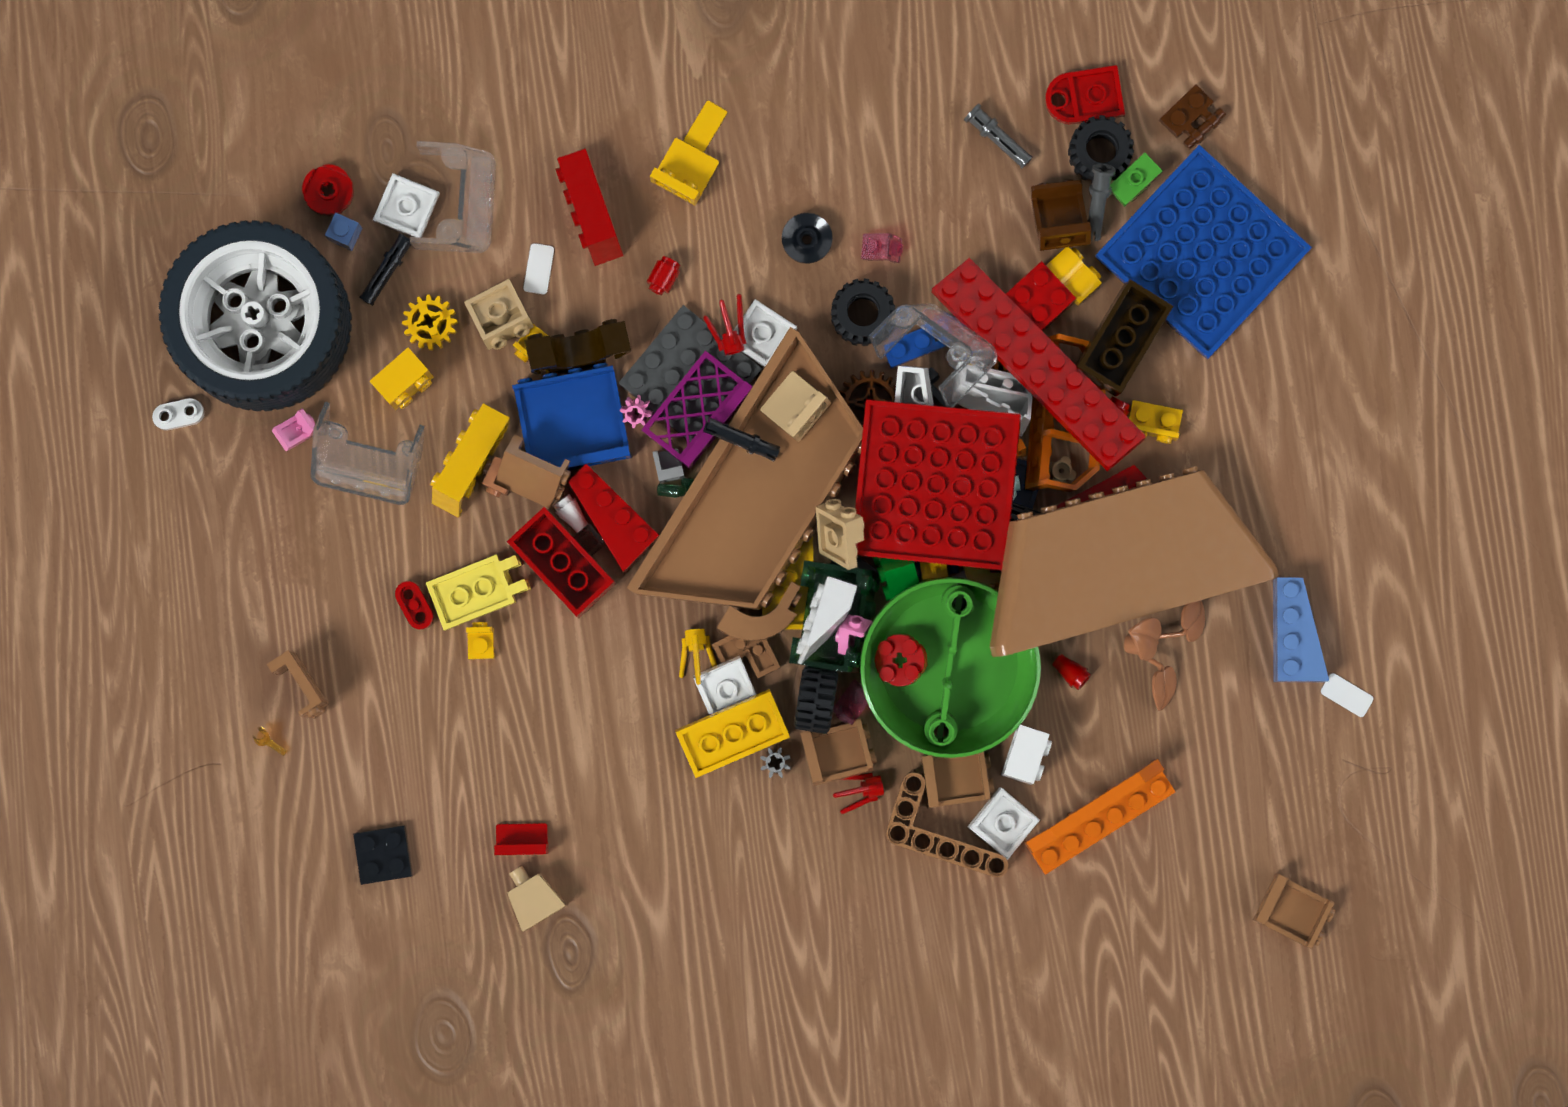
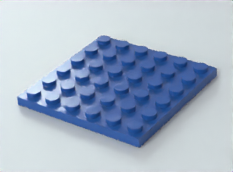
[1095,145,1312,360]

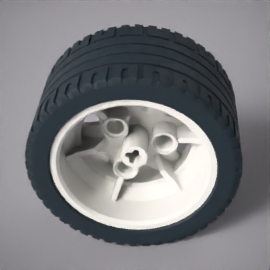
[159,220,352,411]

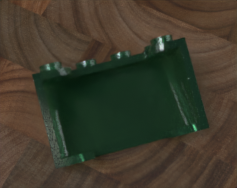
[789,560,880,673]

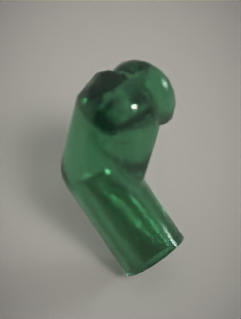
[657,477,694,498]

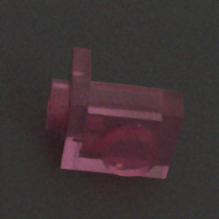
[861,233,903,263]
[833,679,868,725]

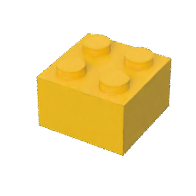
[370,347,434,410]

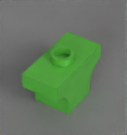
[1110,153,1163,207]

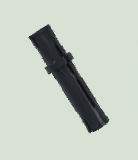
[359,233,413,306]
[703,417,780,462]

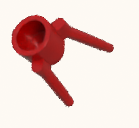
[703,294,747,356]
[833,773,884,814]

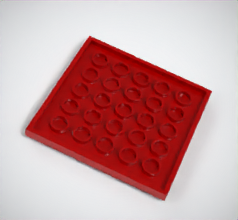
[855,400,1022,570]

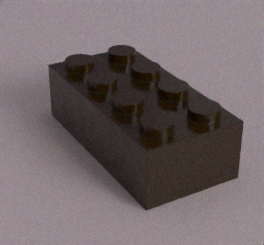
[1076,279,1173,397]

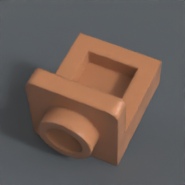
[482,456,509,498]

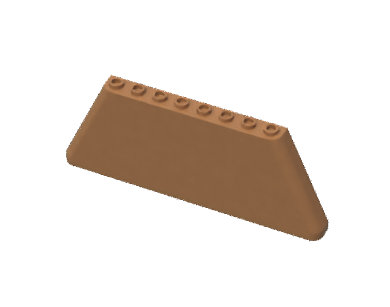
[627,327,863,610]
[990,466,1279,657]

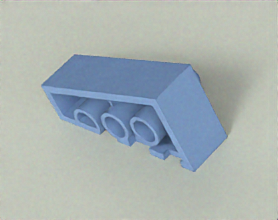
[1273,577,1329,683]

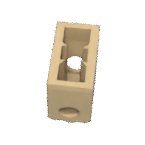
[507,866,567,932]

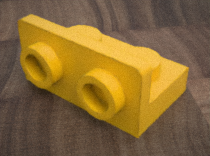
[1129,400,1183,444]

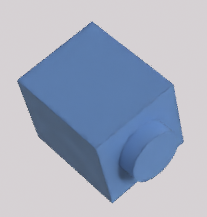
[325,212,362,251]

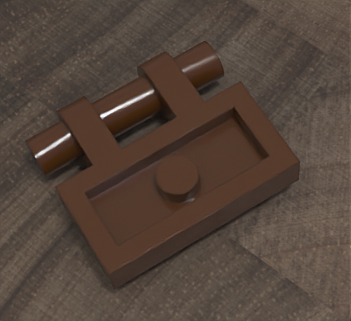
[1159,84,1226,150]

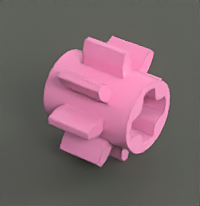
[620,395,653,428]

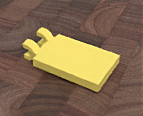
[426,554,531,631]

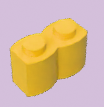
[1046,247,1102,306]

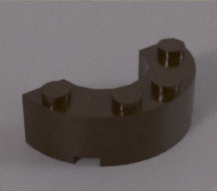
[524,319,631,374]

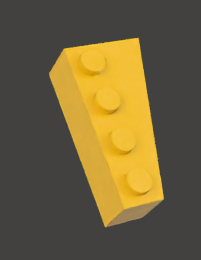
[430,403,510,518]

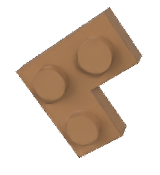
[712,636,781,679]

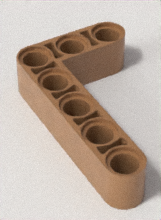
[886,772,1008,877]

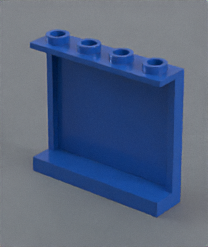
[512,363,631,471]

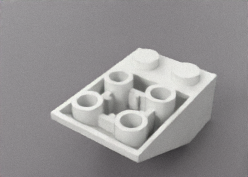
[796,576,857,664]

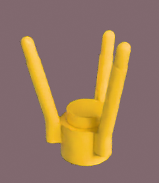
[679,629,717,685]

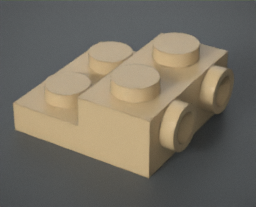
[464,279,534,350]
[816,499,865,570]

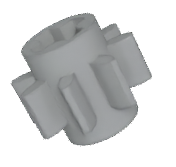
[760,748,791,778]

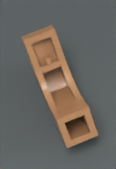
[717,582,802,641]

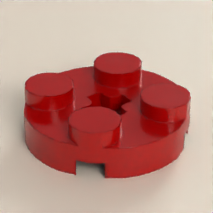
[302,164,354,216]
[875,634,927,686]

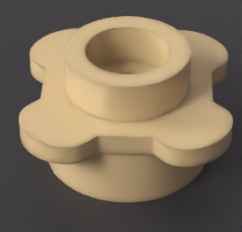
[1049,456,1076,482]

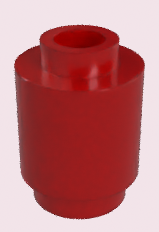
[646,256,681,296]

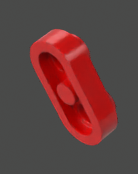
[395,581,434,630]

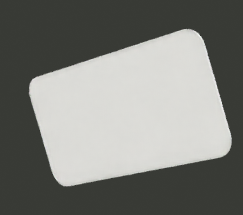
[523,243,554,294]
[1321,673,1373,717]

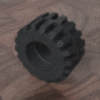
[1068,115,1134,183]
[831,278,895,346]
[794,665,838,734]

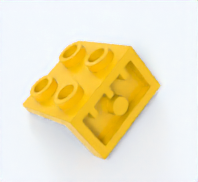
[650,138,719,206]

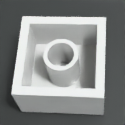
[1001,725,1052,785]

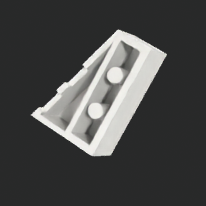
[950,362,1032,437]

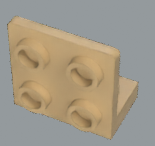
[761,371,831,442]

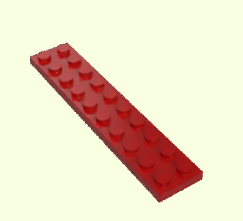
[931,258,1146,472]

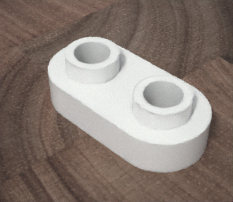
[152,398,205,430]

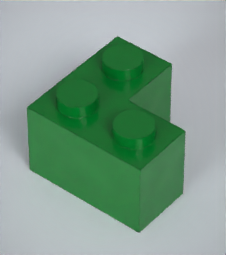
[872,557,919,601]

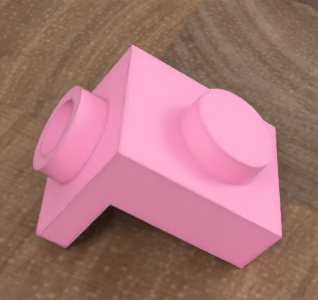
[272,409,316,452]
[835,614,872,655]

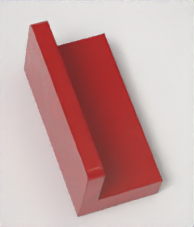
[494,823,548,855]

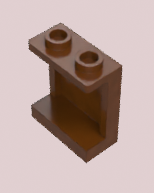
[1031,180,1091,251]

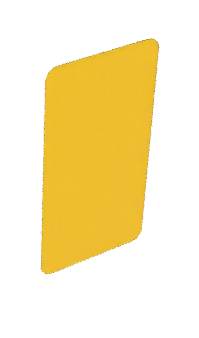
[684,101,727,152]

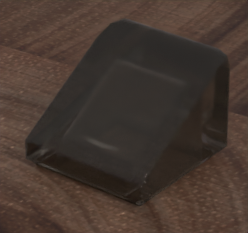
[574,523,606,557]

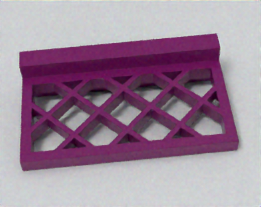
[641,350,753,469]

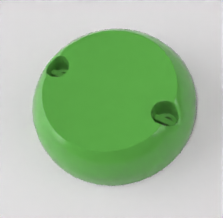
[860,577,1041,758]

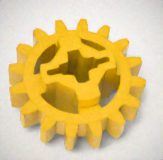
[402,294,458,351]

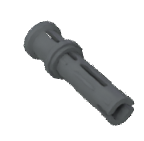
[964,103,1033,169]
[1088,163,1115,241]

